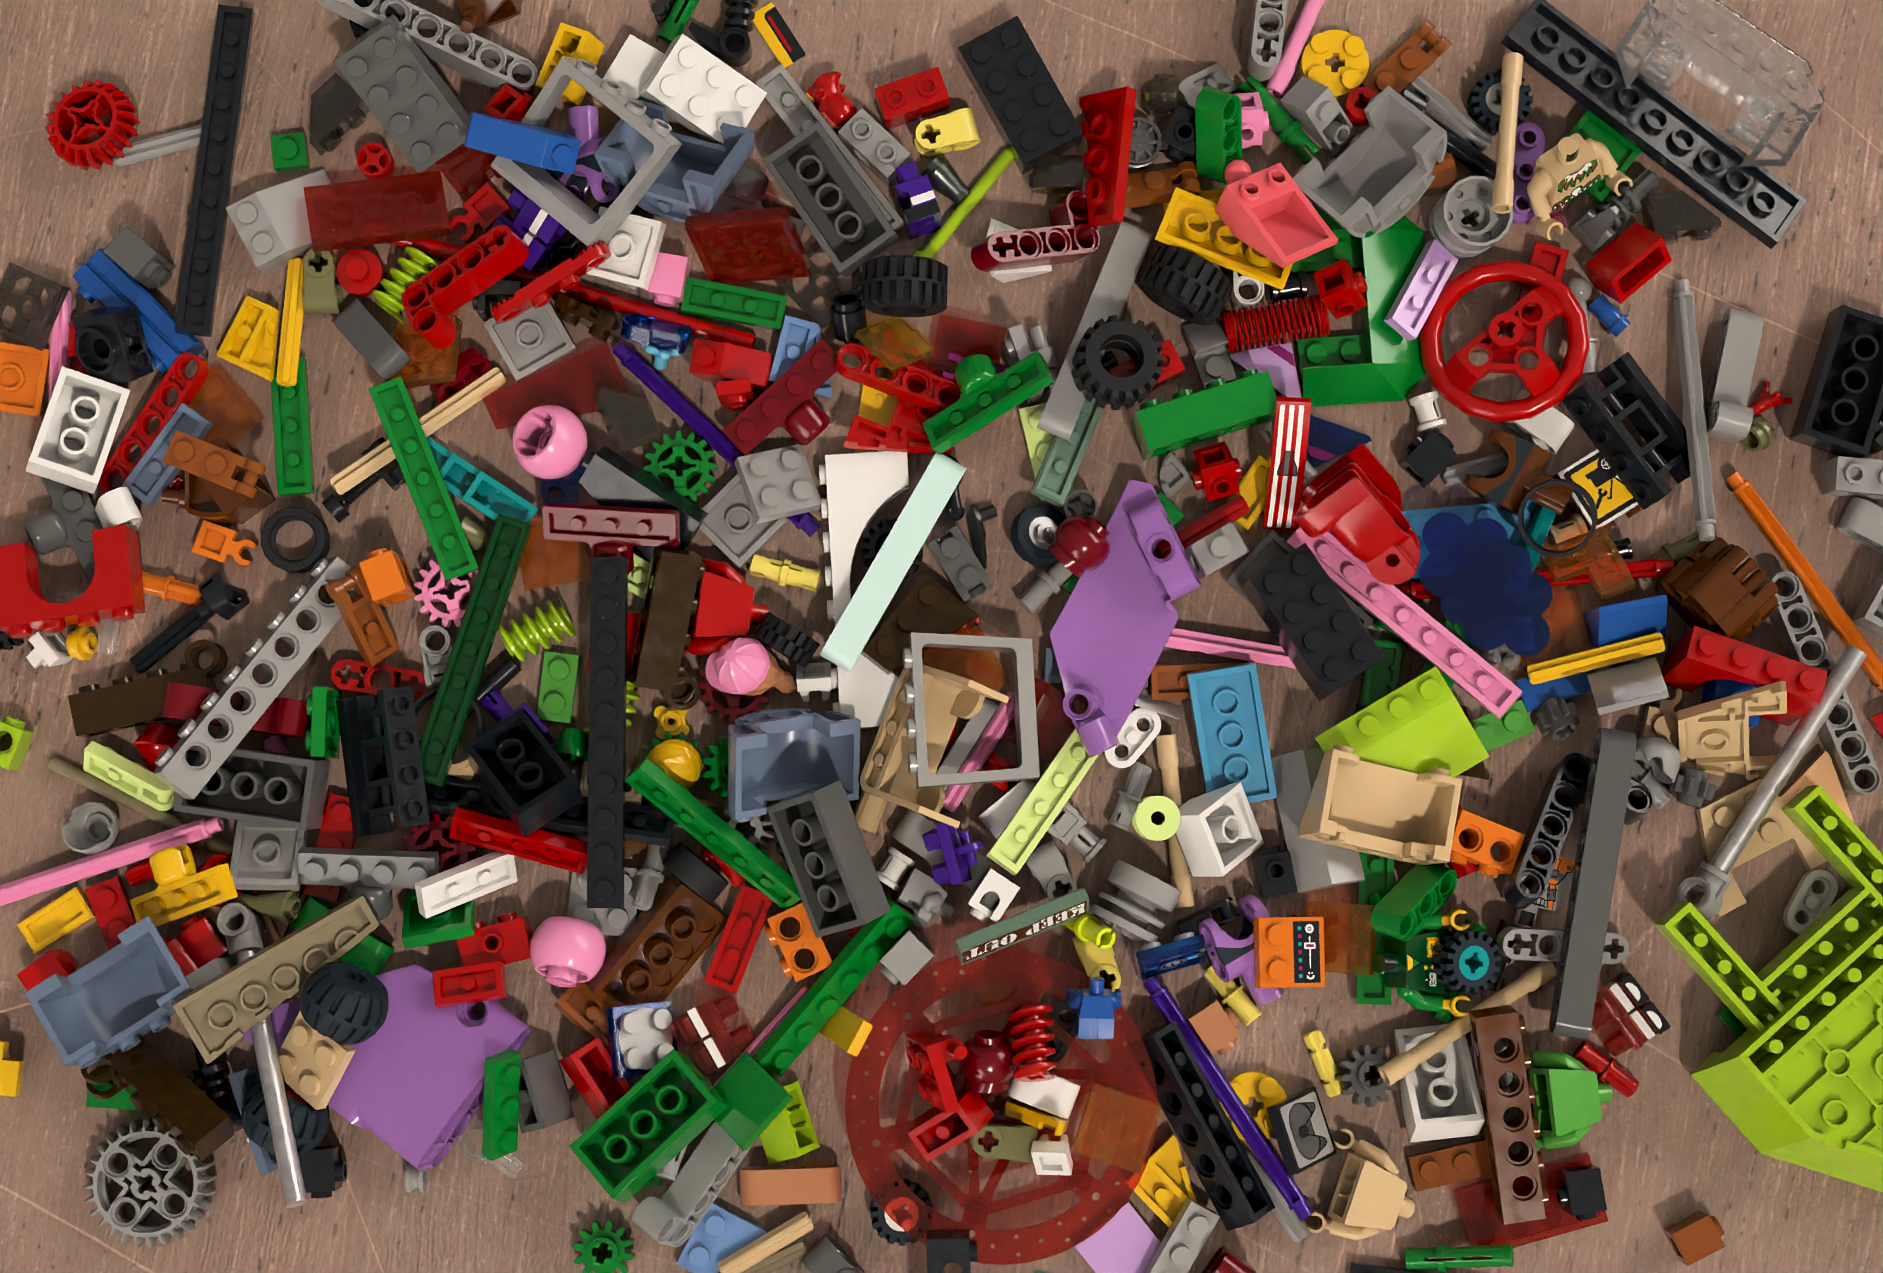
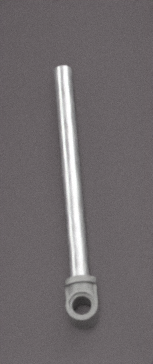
[1677,645,1867,919]
[217,902,308,1208]

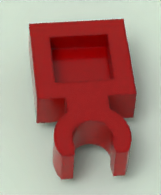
[449,182,512,243]

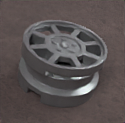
[1128,117,1162,170]

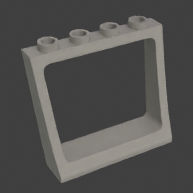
[491,56,682,246]
[903,632,1040,788]

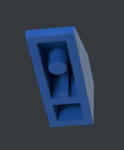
[464,111,581,174]

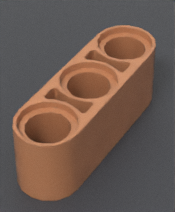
[740,1164,841,1206]

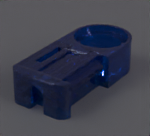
[621,313,692,354]

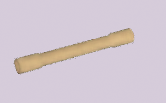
[1491,52,1523,214]
[1156,734,1194,908]

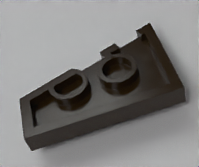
[861,573,979,675]

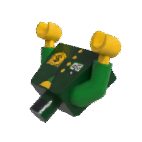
[1372,908,1471,1017]

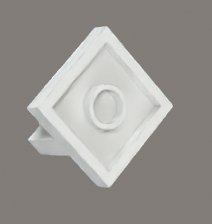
[586,206,666,291]

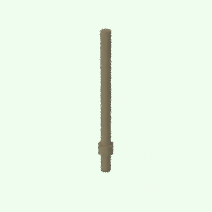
[47,756,233,857]

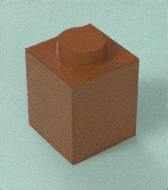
[1663,1210,1726,1266]

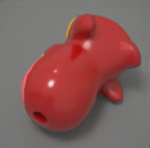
[805,71,857,130]

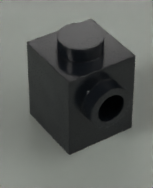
[1160,105,1196,163]
[1399,431,1458,488]
[1252,845,1298,898]
[299,1145,347,1198]
[1556,1164,1607,1220]

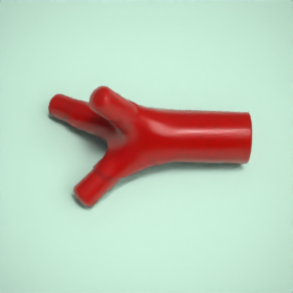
[1748,381,1792,418]

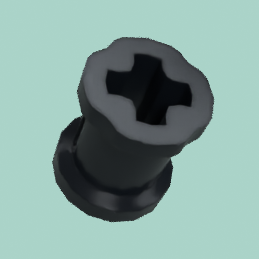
[1269,271,1307,305]

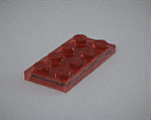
[303,170,451,252]
[1453,1152,1608,1257]

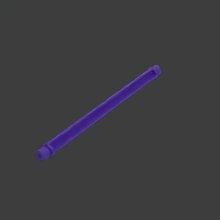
[613,342,820,537]
[1144,976,1313,1221]

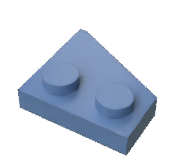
[768,315,833,399]
[676,1202,768,1273]

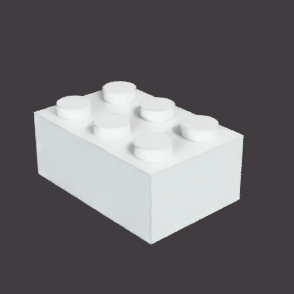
[639,34,767,146]
[25,366,130,494]

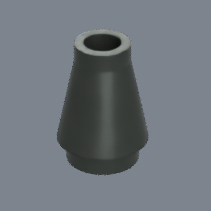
[920,155,970,205]

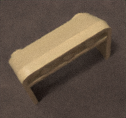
[860,665,1010,828]

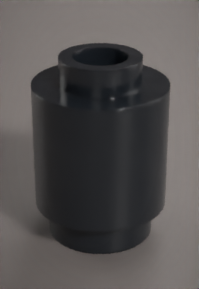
[831,291,869,344]

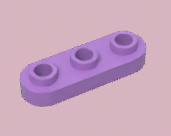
[1512,122,1545,225]

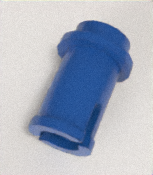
[1587,293,1631,337]

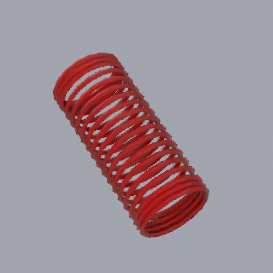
[1221,293,1330,354]

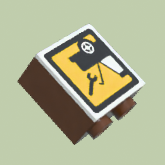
[1553,449,1643,536]

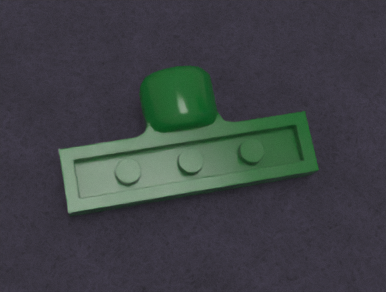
[922,350,1054,455]

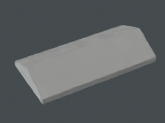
[1271,747,1365,894]

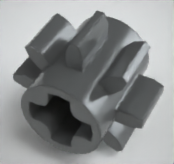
[1536,697,1580,740]
[1669,768,1716,808]

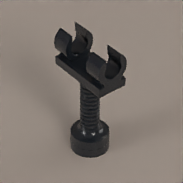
[322,437,406,523]

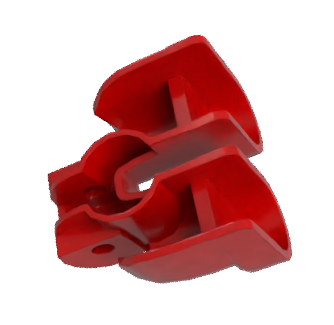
[1293,444,1421,585]

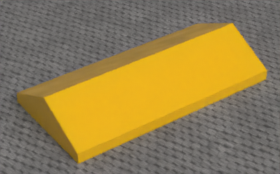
[1155,187,1293,290]

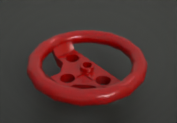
[1419,260,1590,423]

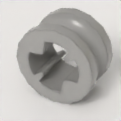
[405,1162,428,1193]

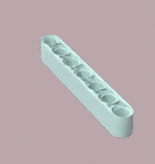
[820,452,967,672]

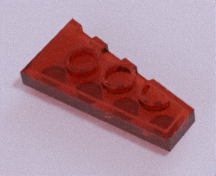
[482,342,636,430]

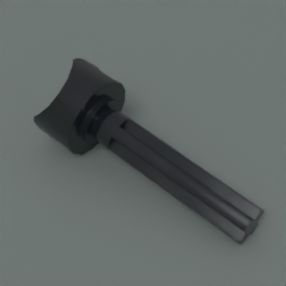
[1403,82,1496,180]
[129,569,250,674]

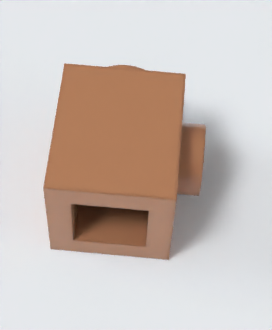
[1185,998,1240,1055]

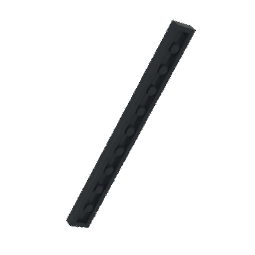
[175,4,254,337]
[587,557,628,908]

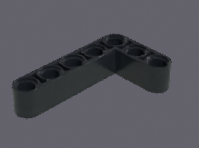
[1503,753,1654,909]

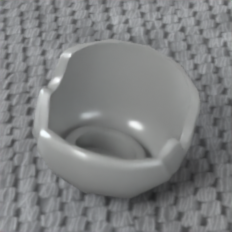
[1634,736,1681,784]
[61,801,120,855]

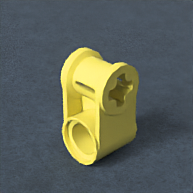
[914,108,981,157]
[1072,937,1121,992]

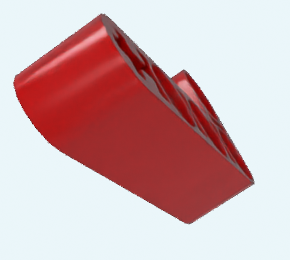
[401,224,529,349]

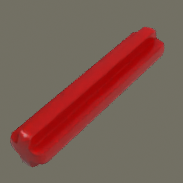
[1156,496,1250,559]

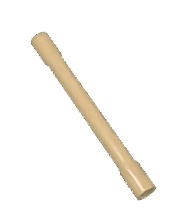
[1378,961,1557,1086]

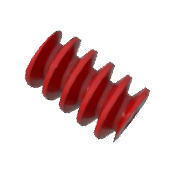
[1009,1004,1057,1082]

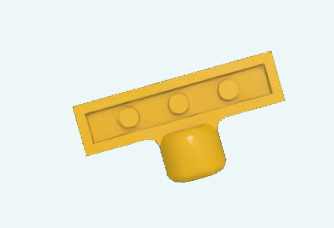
[130,844,238,928]

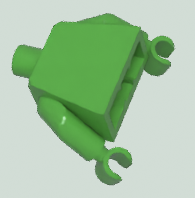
[1529,1050,1613,1151]

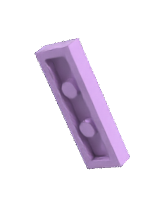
[1384,239,1458,341]

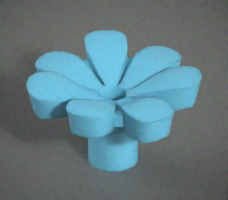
[640,335,685,370]

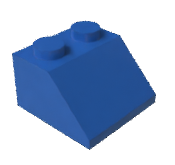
[1582,594,1668,649]

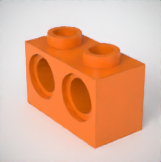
[359,548,418,608]
[1450,809,1525,878]
[764,902,834,982]

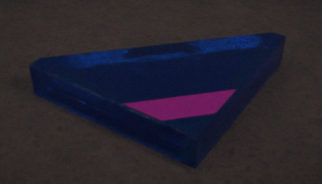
[1307,415,1372,468]

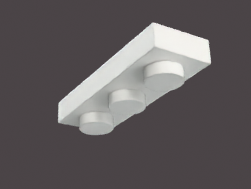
[415,851,518,919]

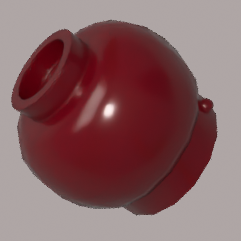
[1048,515,1110,578]
[959,1029,1017,1093]

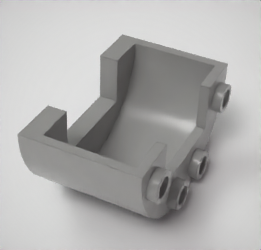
[1292,85,1447,237]

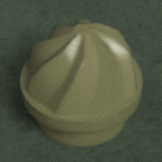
[1740,417,1775,452]

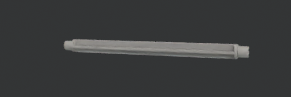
[1673,279,1716,541]

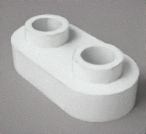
[1104,708,1161,768]
[1783,870,1838,934]

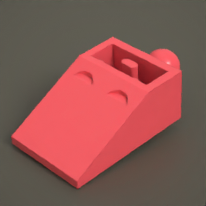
[1215,160,1338,268]

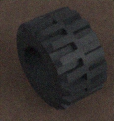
[1138,246,1233,325]
[861,255,948,317]
[1072,315,1164,410]

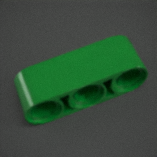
[1195,86,1242,185]
[1370,864,1457,941]
[291,895,395,976]

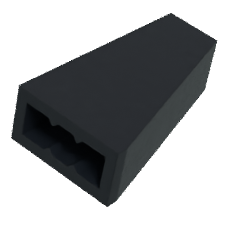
[579,446,708,562]

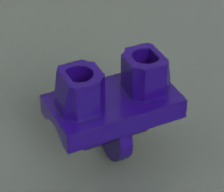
[922,819,984,885]

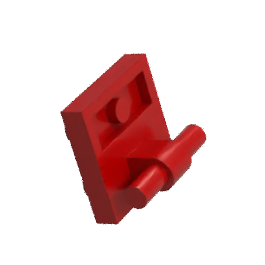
[905,1031,968,1114]

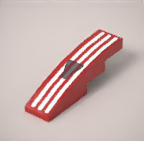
[1262,397,1311,531]

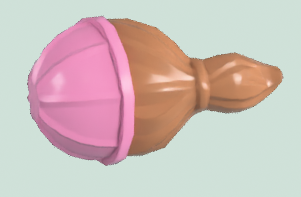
[705,638,797,696]

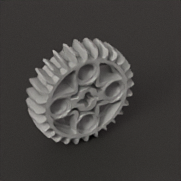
[83,1117,217,1248]

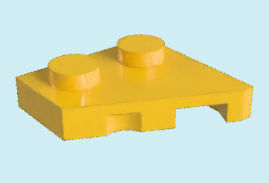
[216,295,279,382]

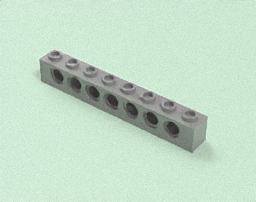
[152,556,357,800]

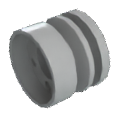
[1428,176,1513,258]
[1090,859,1182,943]

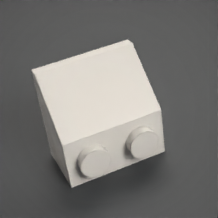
[1176,782,1264,877]

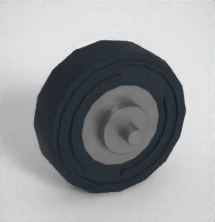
[1010,504,1066,566]

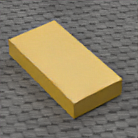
[1226,455,1269,531]
[17,887,95,954]
[819,1005,873,1057]

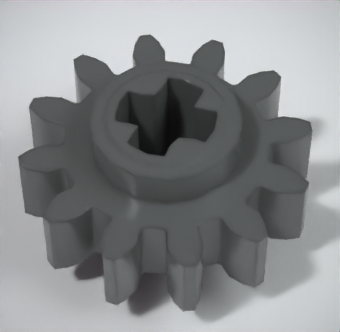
[1336,1045,1398,1107]

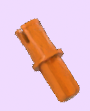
[141,570,203,606]

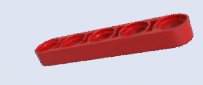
[835,343,989,428]
[99,353,209,494]

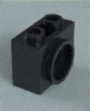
[72,305,154,383]

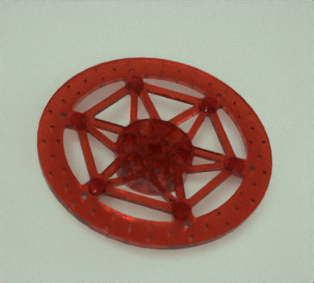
[845,949,1158,1265]

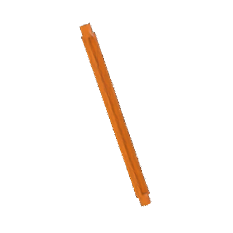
[1726,470,1883,692]

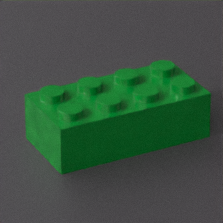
[1131,368,1277,461]
[569,1049,729,1203]

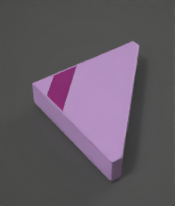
[1229,342,1302,398]

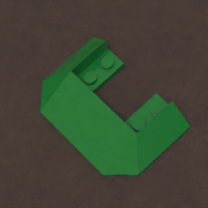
[1290,205,1426,408]

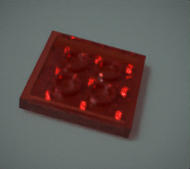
[685,207,811,284]

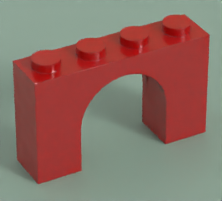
[0,525,145,638]
[1661,626,1828,727]

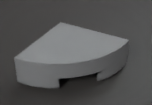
[1159,452,1192,499]

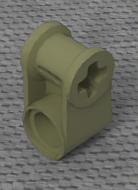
[302,247,343,314]
[970,1123,1038,1162]

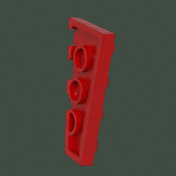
[1079,86,1137,227]

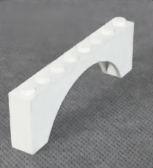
[819,451,909,729]

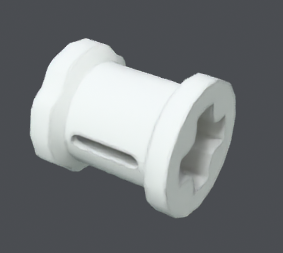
[1409,391,1448,433]
[876,847,916,892]

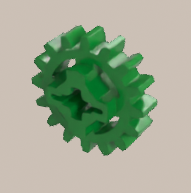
[643,431,718,503]

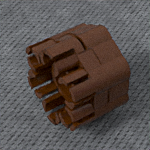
[1660,535,1780,642]

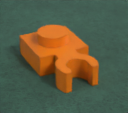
[192,520,259,567]

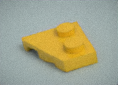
[1124,1134,1197,1228]

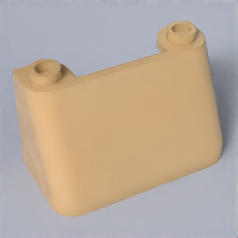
[1298,745,1463,865]

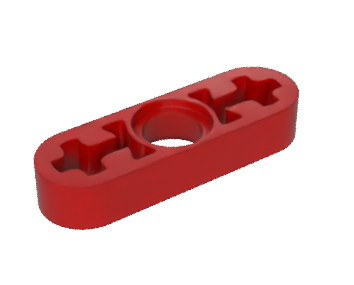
[330,659,428,702]

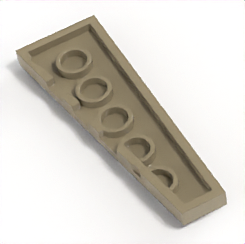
[171,893,379,1064]

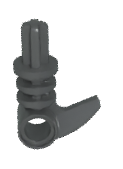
[1570,169,1660,254]

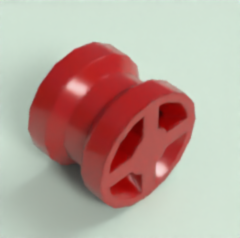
[1343,86,1377,127]
[356,142,395,182]
[980,752,1017,793]

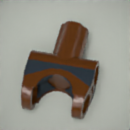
[1462,429,1575,516]

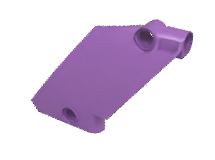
[1049,479,1201,758]

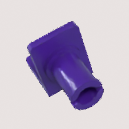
[481,690,554,744]

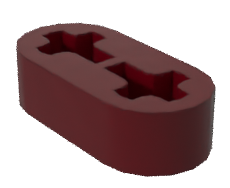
[430,348,491,403]

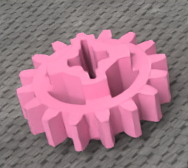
[414,559,480,629]

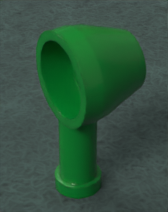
[553,728,589,762]

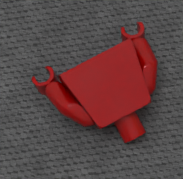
[682,558,769,657]

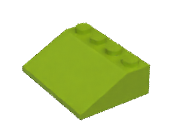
[1315,666,1489,777]

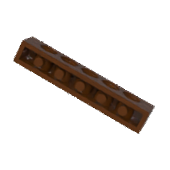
[1469,1005,1549,1225]

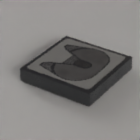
[1267,1087,1337,1175]

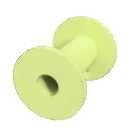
[1132,796,1181,841]

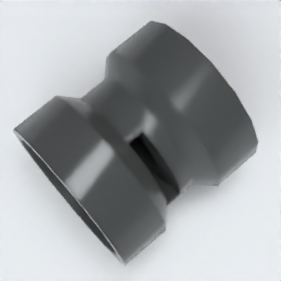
[1062,490,1098,519]

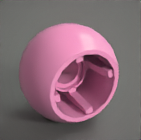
[512,405,587,479]
[530,916,606,988]

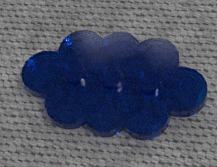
[1420,512,1553,657]

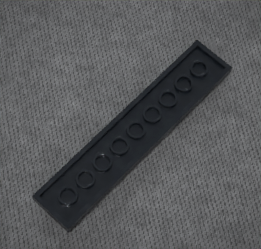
[1501,0,1807,249]

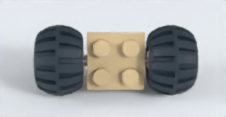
[241,961,389,1156]

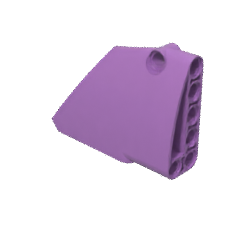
[245,964,531,1170]

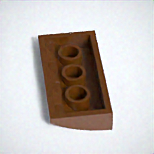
[585,874,728,1014]

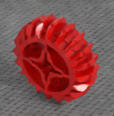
[45,79,140,171]

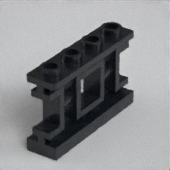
[1562,352,1690,510]
[336,687,430,837]

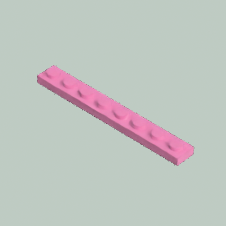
[1287,527,1523,720]

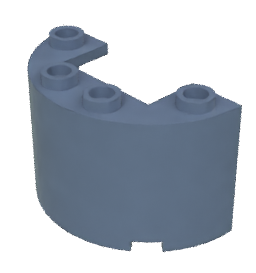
[594,99,754,222]
[728,708,861,822]
[24,916,193,1069]

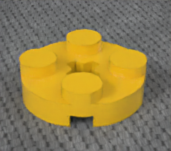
[1300,30,1369,99]
[1218,1071,1287,1141]

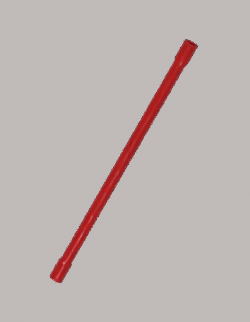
[362,217,756,349]

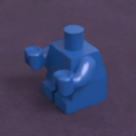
[1066,977,1121,1039]

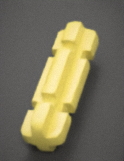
[1303,1029,1344,1097]

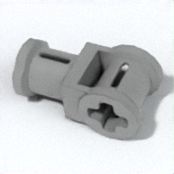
[1047,802,1107,864]

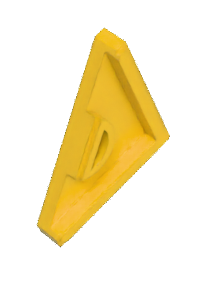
[1004,1101,1069,1136]

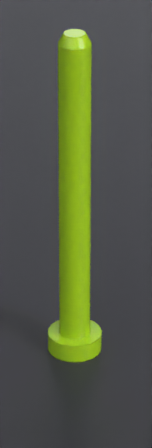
[911,148,1014,259]

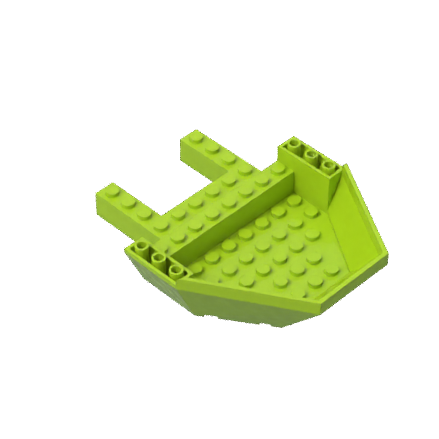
[1653,785,1883,1193]

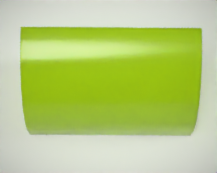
[760,1081,820,1164]

